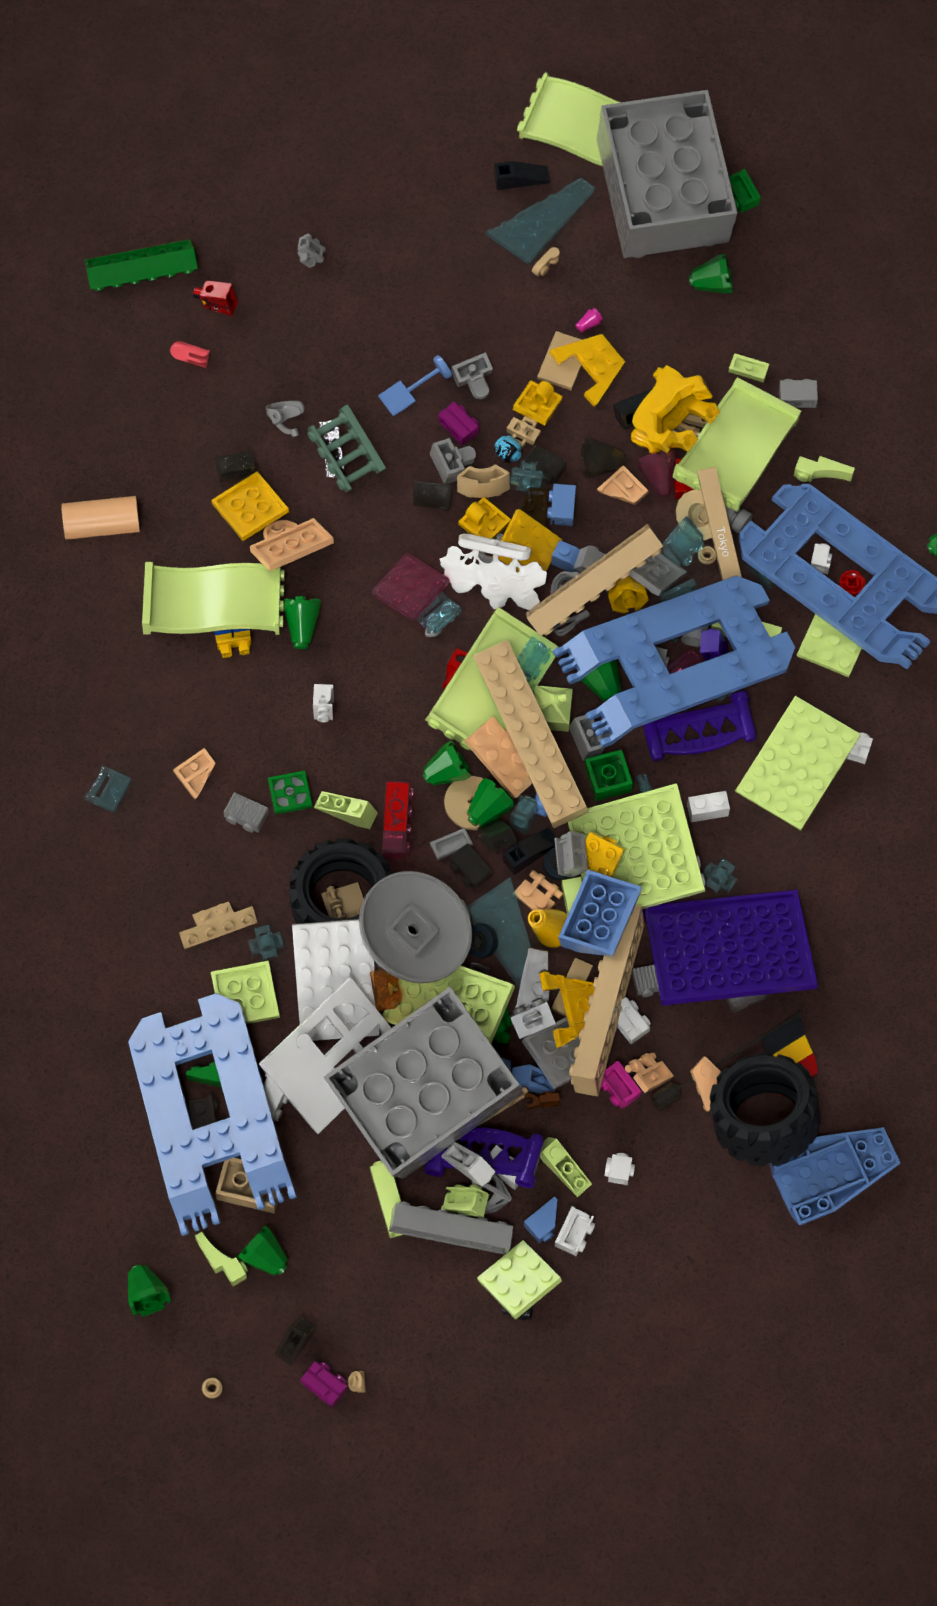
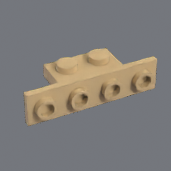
[179,902,257,949]

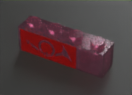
[382,780,413,859]

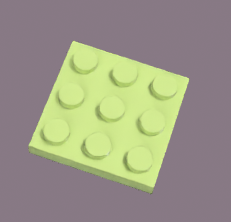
[797,614,862,677]
[211,961,280,1024]
[477,1240,562,1319]

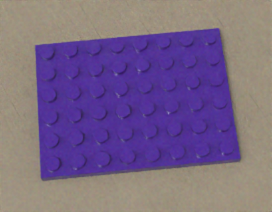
[644,890,818,1006]

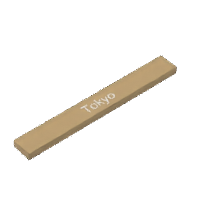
[697,467,741,581]

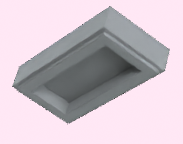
[430,828,473,860]

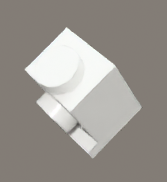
[811,543,832,574]

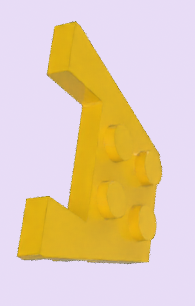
[549,334,625,407]
[539,972,595,1048]

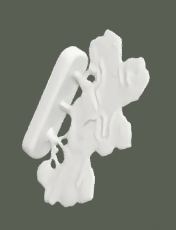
[440,534,547,610]

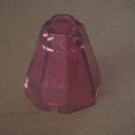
[637,450,676,496]

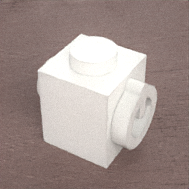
[604,1153,635,1185]

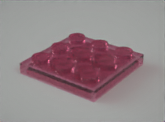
[371,552,450,621]

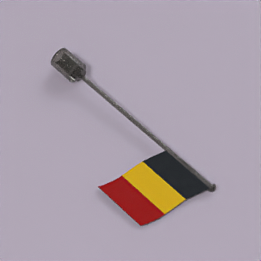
[650,1010,818,1111]

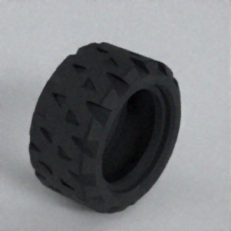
[289,838,393,924]
[710,1053,821,1167]

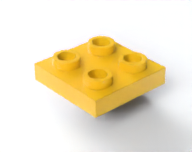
[513,380,563,426]
[458,497,511,539]
[585,832,625,877]

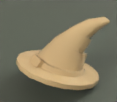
[676,490,712,540]

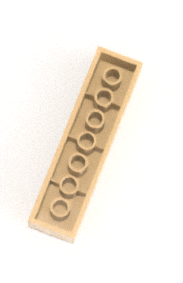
[526,524,663,636]

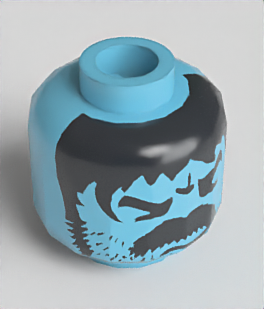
[495,435,522,463]

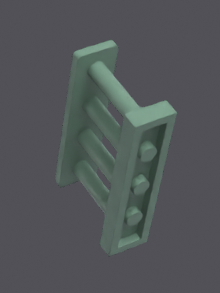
[307,404,386,492]

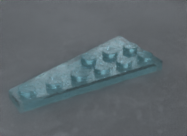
[486,178,595,265]

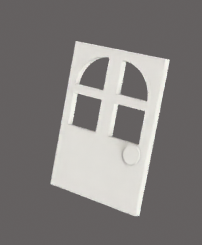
[259,978,391,1134]

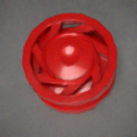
[838,570,866,597]

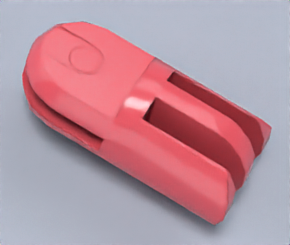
[170,341,210,368]

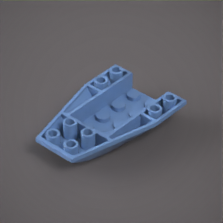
[769,1128,900,1226]

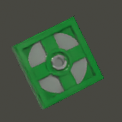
[268,770,313,815]

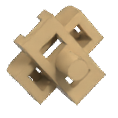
[507,416,541,449]

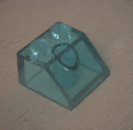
[663,516,704,568]

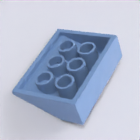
[558,870,642,957]

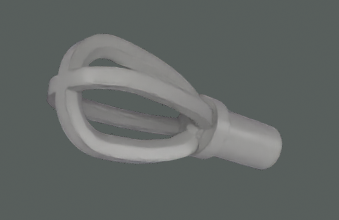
[553,610,590,636]

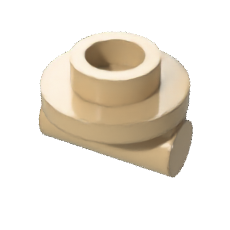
[348,1371,366,1393]

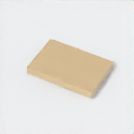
[537,331,582,391]

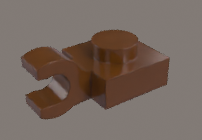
[524,1091,560,1110]

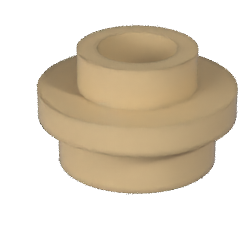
[698,546,717,565]
[202,1378,222,1398]

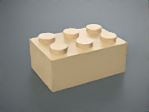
[215,1158,281,1214]

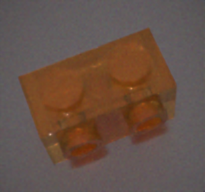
[370,967,402,1011]

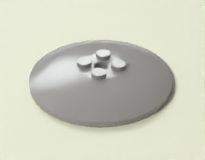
[359,871,472,983]

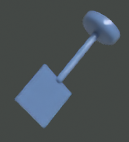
[378,355,452,416]

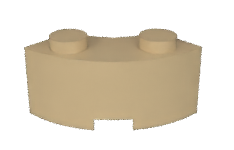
[457,464,510,498]

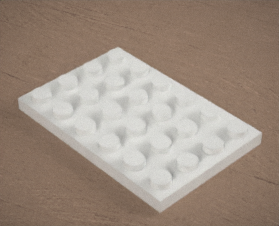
[292,919,379,1041]

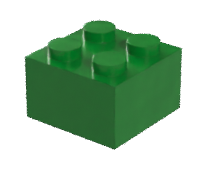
[584,750,633,802]

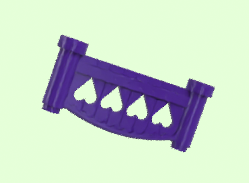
[643,691,757,762]
[424,1128,544,1188]

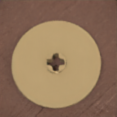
[444,776,496,830]

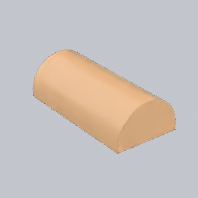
[62,496,140,540]

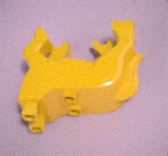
[631,365,720,454]

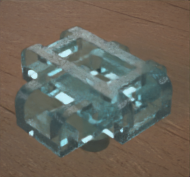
[509,461,543,491]
[702,859,738,893]
[248,925,284,960]

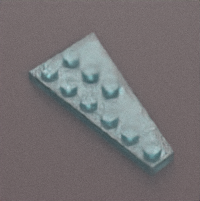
[467,877,531,989]

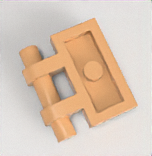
[513,870,563,910]
[625,1052,674,1093]

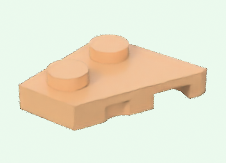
[597,465,649,505]
[173,748,216,800]
[690,1056,721,1111]

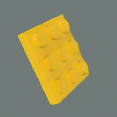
[211,472,289,541]
[492,509,562,573]

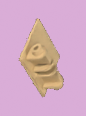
[321,882,364,919]

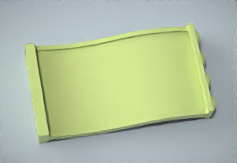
[517,72,620,166]
[672,377,801,511]
[142,562,284,635]
[425,607,558,751]

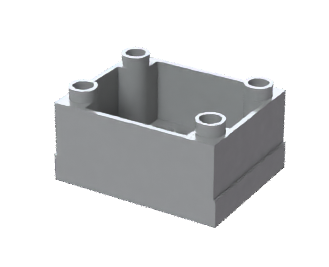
[597,90,737,258]
[324,987,524,1179]

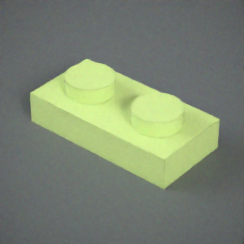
[729,353,769,382]

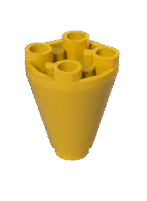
[528,909,568,948]

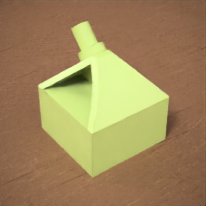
[534,685,573,732]

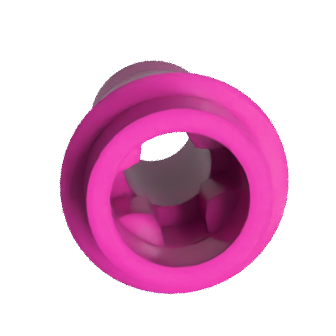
[575,308,603,334]

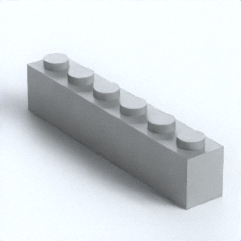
[389,1202,513,1255]

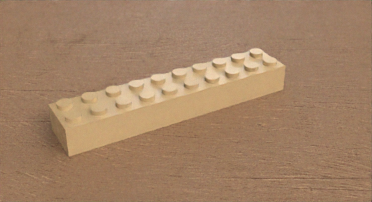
[473,640,589,828]
[569,905,645,1097]

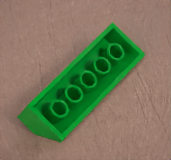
[84,239,198,291]

